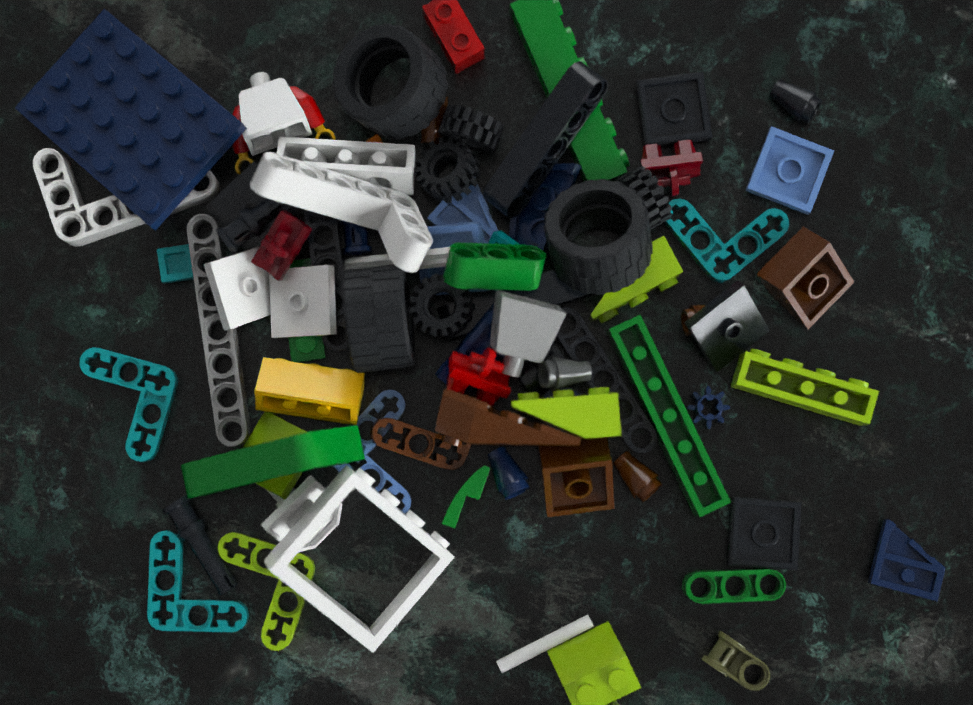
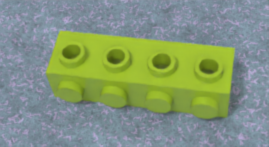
[730,348,879,426]

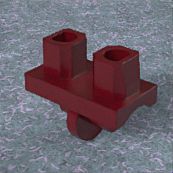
[640,140,703,196]
[251,210,312,281]

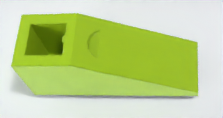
[589,236,683,324]
[511,387,621,439]

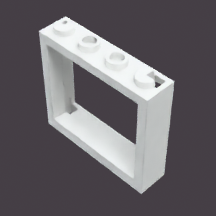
[264,465,454,653]

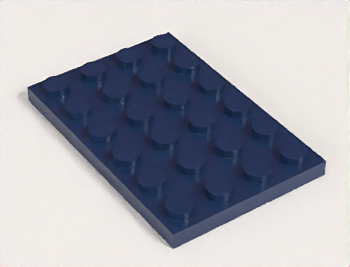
[15,9,247,231]

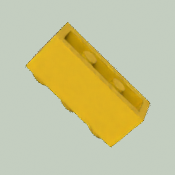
[255,357,365,425]

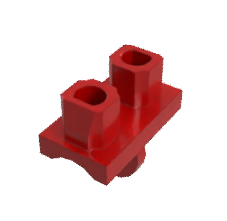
[447,347,511,406]

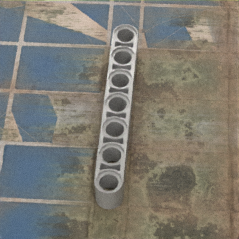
[187,214,251,448]

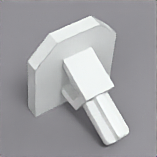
[261,475,343,552]

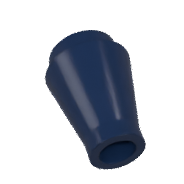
[487,446,530,500]

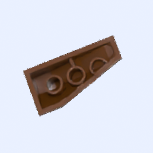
[435,388,582,448]

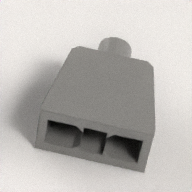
[490,290,566,377]

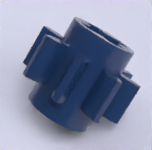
[686,386,730,429]

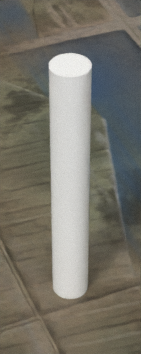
[496,614,594,673]

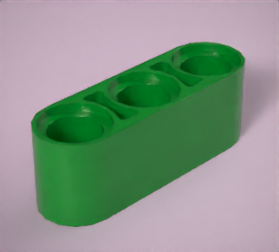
[443,242,546,291]
[682,568,786,604]

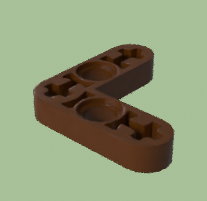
[370,388,478,470]

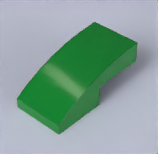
[442,465,491,528]

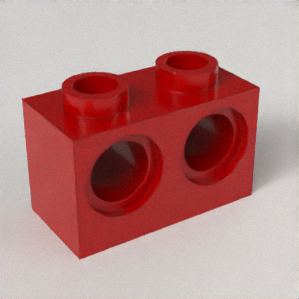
[422,0,485,74]

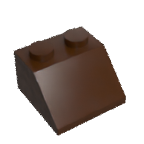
[756,226,854,329]
[538,436,615,518]

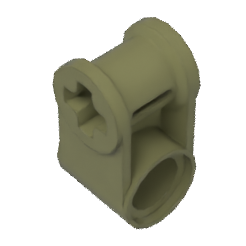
[701,631,770,691]

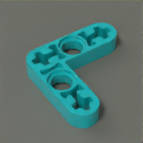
[664,198,789,283]
[79,347,178,462]
[147,530,249,632]

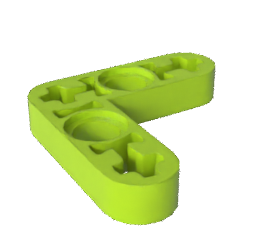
[218,532,315,651]

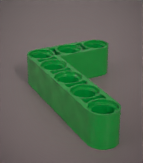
[181,425,365,498]

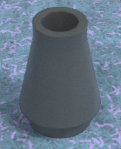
[537,356,592,391]

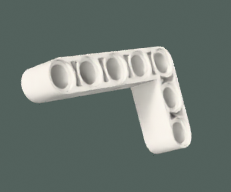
[33,148,219,247]
[250,152,433,273]

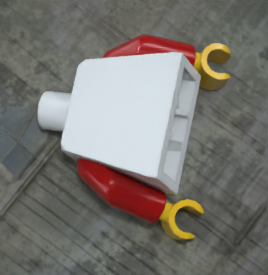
[232,72,335,175]

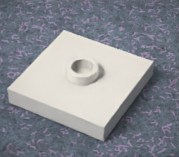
[204,246,271,330]
[269,265,337,338]

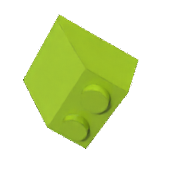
[547,621,641,705]

